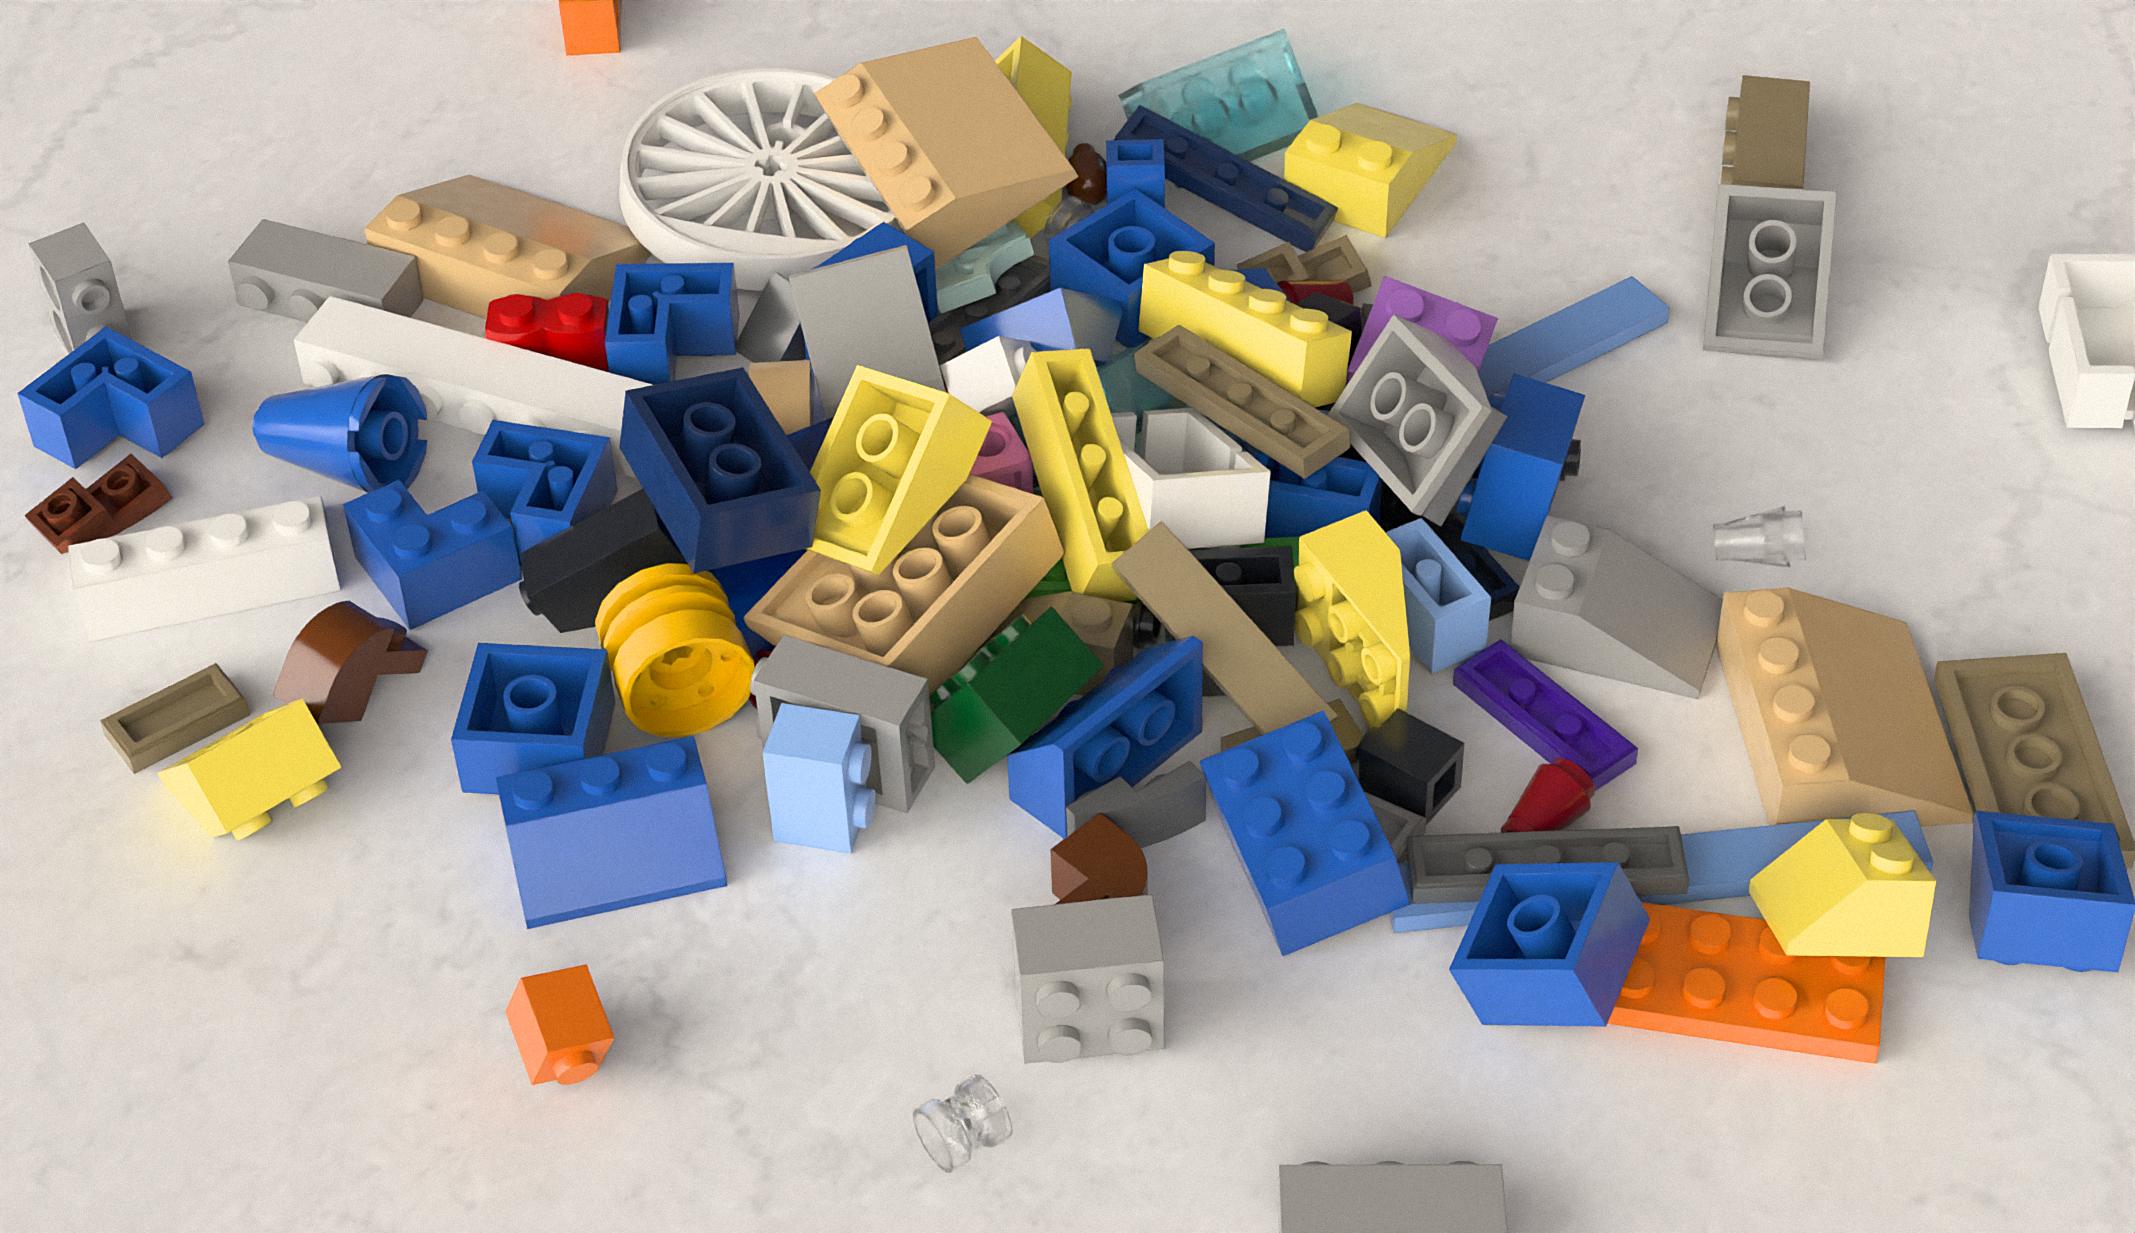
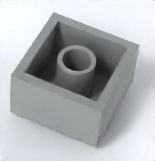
[1011,894,1164,1064]

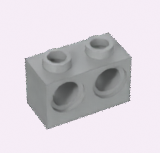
[28,222,132,354]

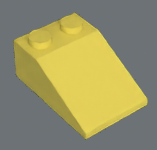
[1284,103,1457,238]
[806,365,992,575]

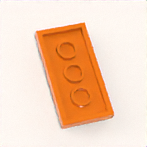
[1608,902,1886,1064]

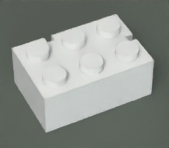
[2038,254,2135,429]
[1111,408,1271,550]

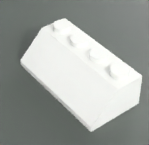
[68,496,341,642]

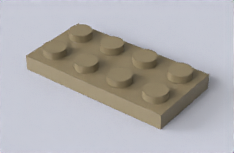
[1934,653,2135,869]

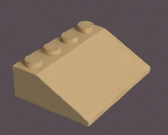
[814,37,1078,270]
[364,175,652,319]
[743,474,1065,695]
[1716,587,1973,827]

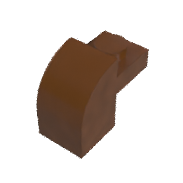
[273,601,428,724]
[1050,813,1148,904]

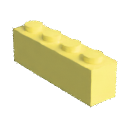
[995,36,1072,239]
[1138,251,1352,408]
[1012,349,1149,602]

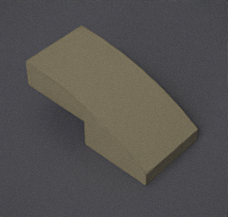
[1236,235,1372,293]

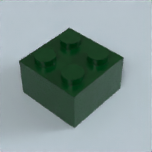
[929,606,1104,784]

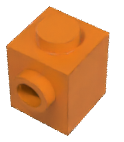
[505,964,614,1085]

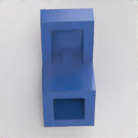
[1106,139,1165,208]

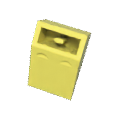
[1294,510,1410,728]

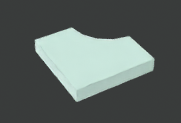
[935,219,1034,314]

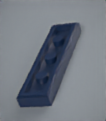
[1114,105,1338,252]

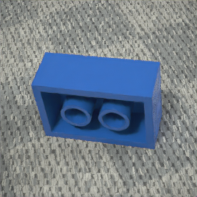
[1199,710,1410,956]

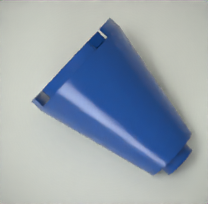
[252,374,427,493]

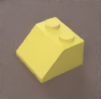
[158,698,342,840]
[1748,813,1936,957]

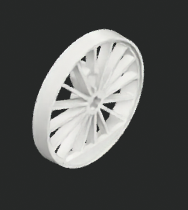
[619,68,906,291]

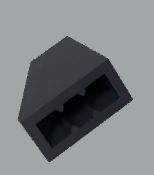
[519,489,717,633]

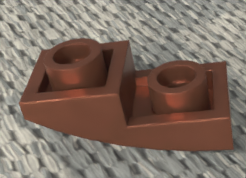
[24,453,173,554]

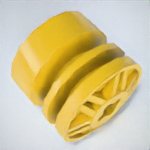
[595,563,755,737]

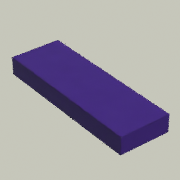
[1453,639,1638,791]

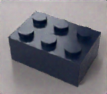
[619,367,821,574]

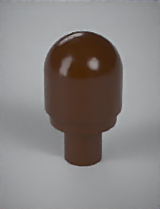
[1065,143,1107,206]

